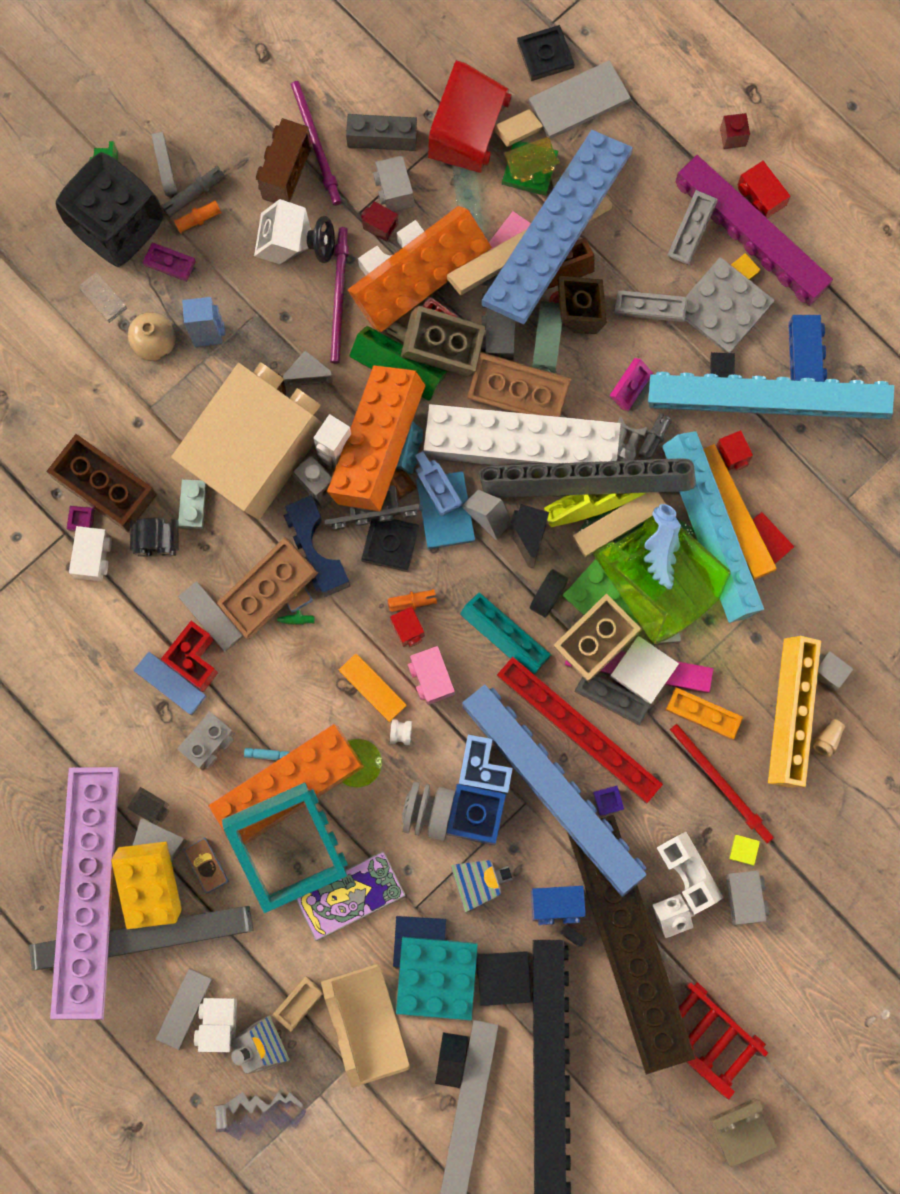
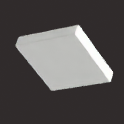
[610,636,679,704]

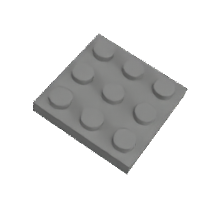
[685,257,775,353]

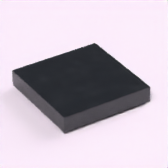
[517,25,575,81]
[361,518,419,572]
[477,951,531,1006]

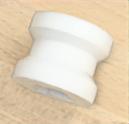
[390,719,412,745]

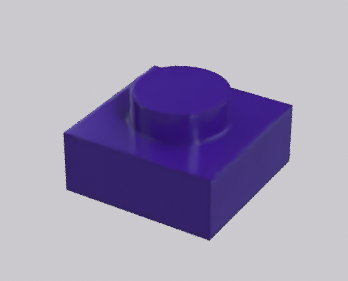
[593,786,624,816]

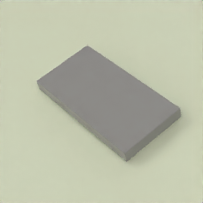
[528,60,631,140]

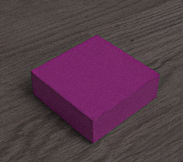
[66,506,95,531]

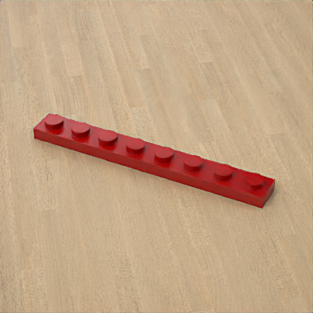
[497,657,663,804]

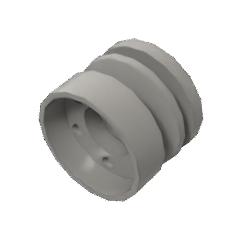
[402,781,455,841]

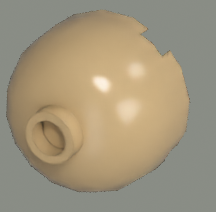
[128,312,176,361]

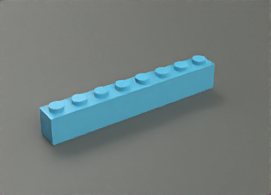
[662,431,764,623]

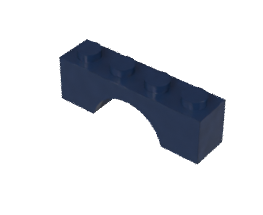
[283,495,350,598]

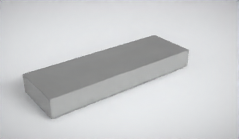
[667,190,718,265]
[614,290,688,322]
[178,581,243,652]
[156,968,212,1050]

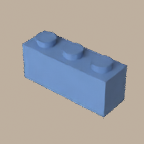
[182,297,225,347]

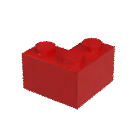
[161,620,218,692]

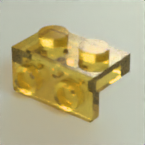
[504,136,560,182]

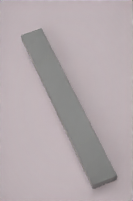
[440,1020,499,1194]

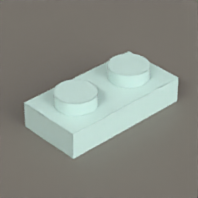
[178,479,207,529]

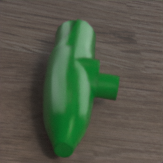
[277,610,315,625]

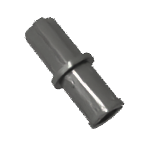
[639,413,672,459]

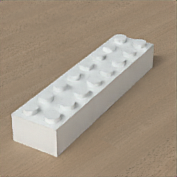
[424,404,621,465]

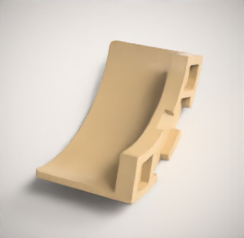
[321,964,410,1088]

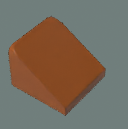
[390,469,417,500]

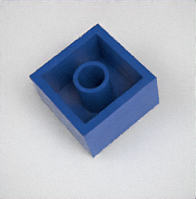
[447,784,506,846]
[531,886,586,925]

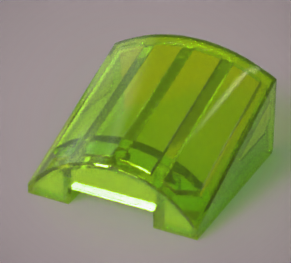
[594,515,731,644]

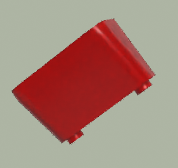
[428,60,512,173]

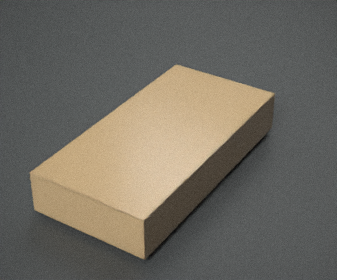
[494,109,543,147]
[272,976,324,1032]

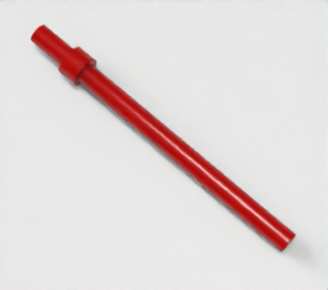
[669,724,774,844]

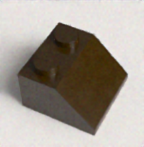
[557,276,607,334]

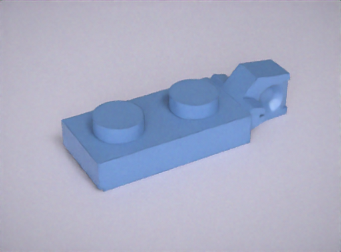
[415,451,462,517]

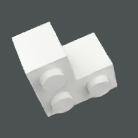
[194,998,237,1052]

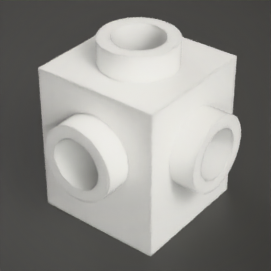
[652,894,695,938]

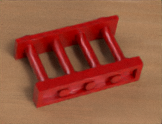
[678,982,768,1100]

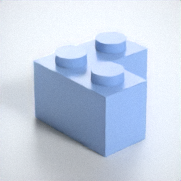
[459,735,512,795]

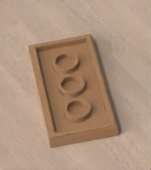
[467,352,572,417]
[216,537,318,639]

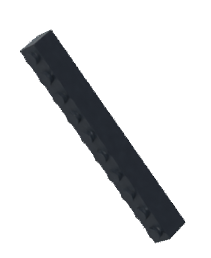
[532,940,571,1194]

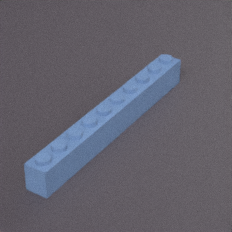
[462,685,647,897]

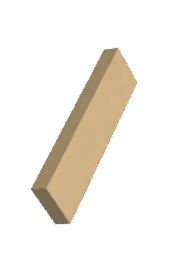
[572,492,666,557]

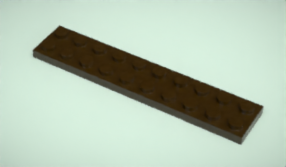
[567,815,695,1075]

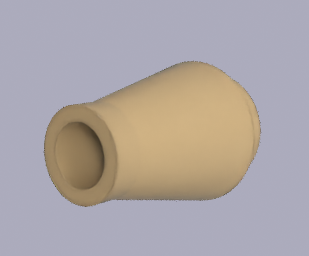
[813,719,845,757]

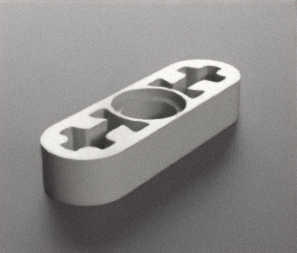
[152,131,177,196]

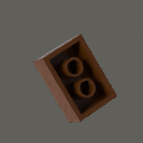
[256,118,312,203]

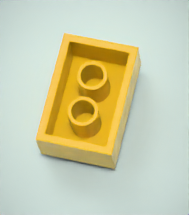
[111,841,182,929]

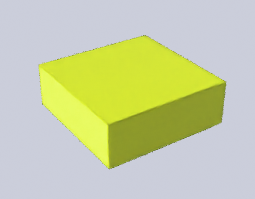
[729,835,760,866]

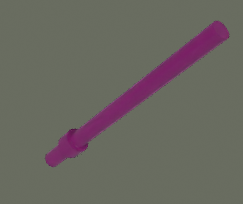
[291,81,342,206]
[330,227,349,364]

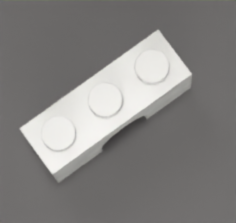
[358,220,424,275]
[313,414,351,469]
[657,832,724,915]

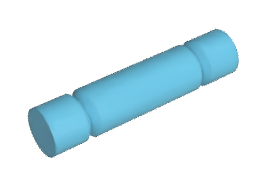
[244,748,289,760]

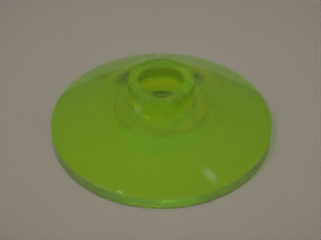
[342,739,382,788]

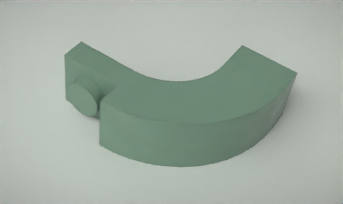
[532,301,562,373]

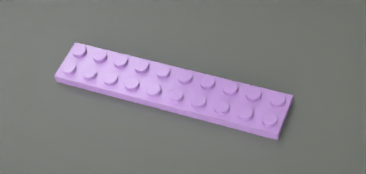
[50,767,120,1020]

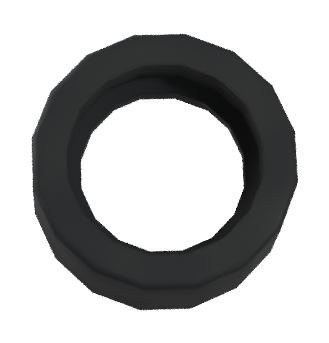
[529,569,569,618]

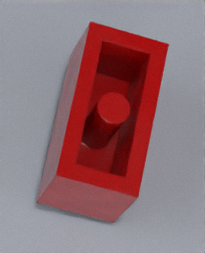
[737,160,791,218]

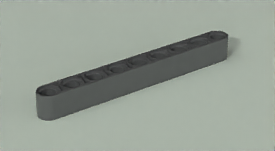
[479,458,696,498]
[29,906,254,971]

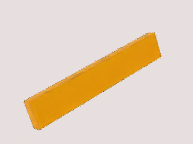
[703,444,777,580]

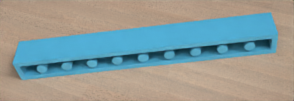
[648,372,894,420]

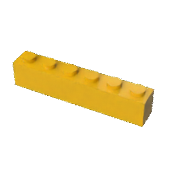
[768,636,821,788]

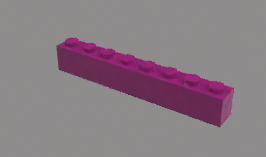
[675,155,833,306]

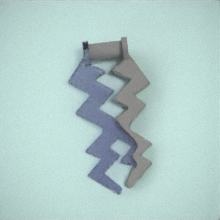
[214,1092,306,1141]

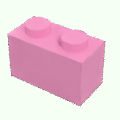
[407,646,455,705]

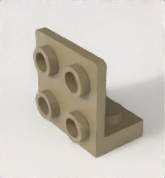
[709,1098,776,1167]

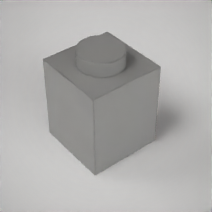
[817,651,853,692]

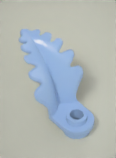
[644,504,681,589]

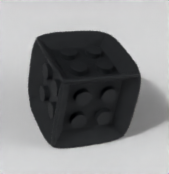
[55,152,164,267]

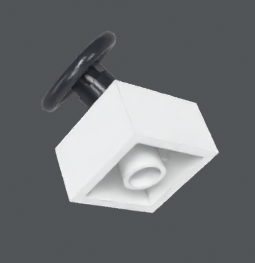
[254,199,335,265]

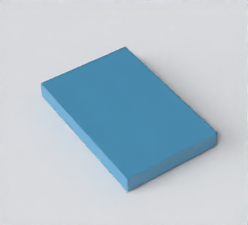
[416,471,475,549]

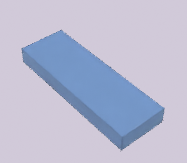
[133,652,207,716]

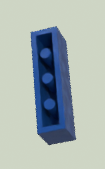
[788,315,827,382]

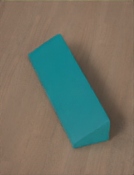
[460,592,552,675]

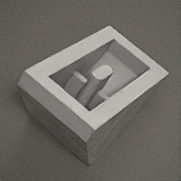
[283,351,333,387]
[461,490,511,540]

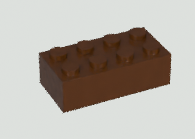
[46,434,157,532]

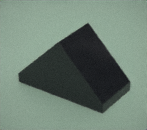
[435,1032,468,1088]

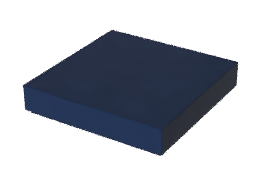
[393,916,446,967]

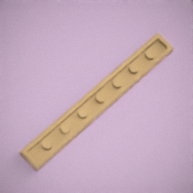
[447,196,612,295]

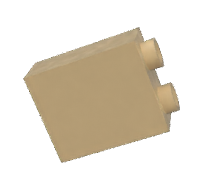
[171,362,323,520]

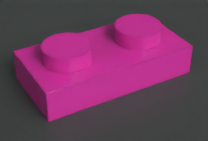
[609,358,653,411]

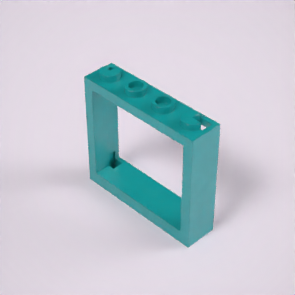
[222,783,348,913]

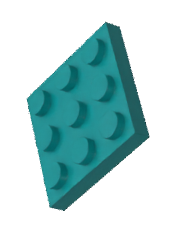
[396,936,478,1020]

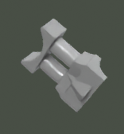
[617,417,647,461]

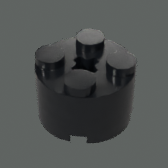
[130,518,179,557]

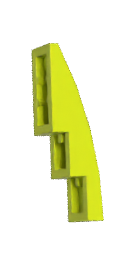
[544,493,645,527]

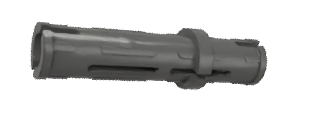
[161,165,226,218]

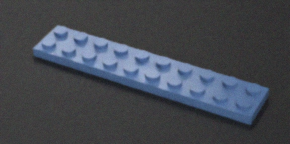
[482,130,633,324]

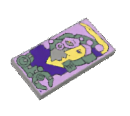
[296,851,406,941]

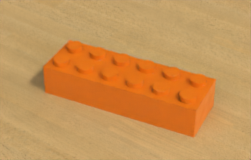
[347,206,492,332]
[327,365,425,512]
[208,724,364,845]

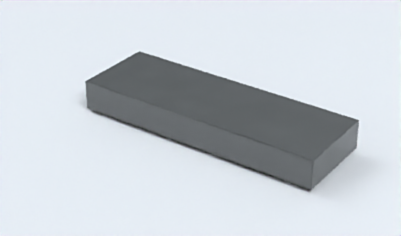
[574,675,651,726]

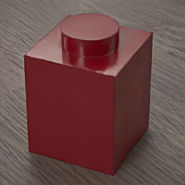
[720,113,750,149]
[361,201,399,242]

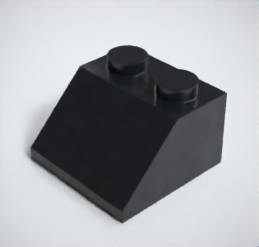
[510,504,549,568]

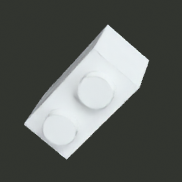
[69,526,112,582]

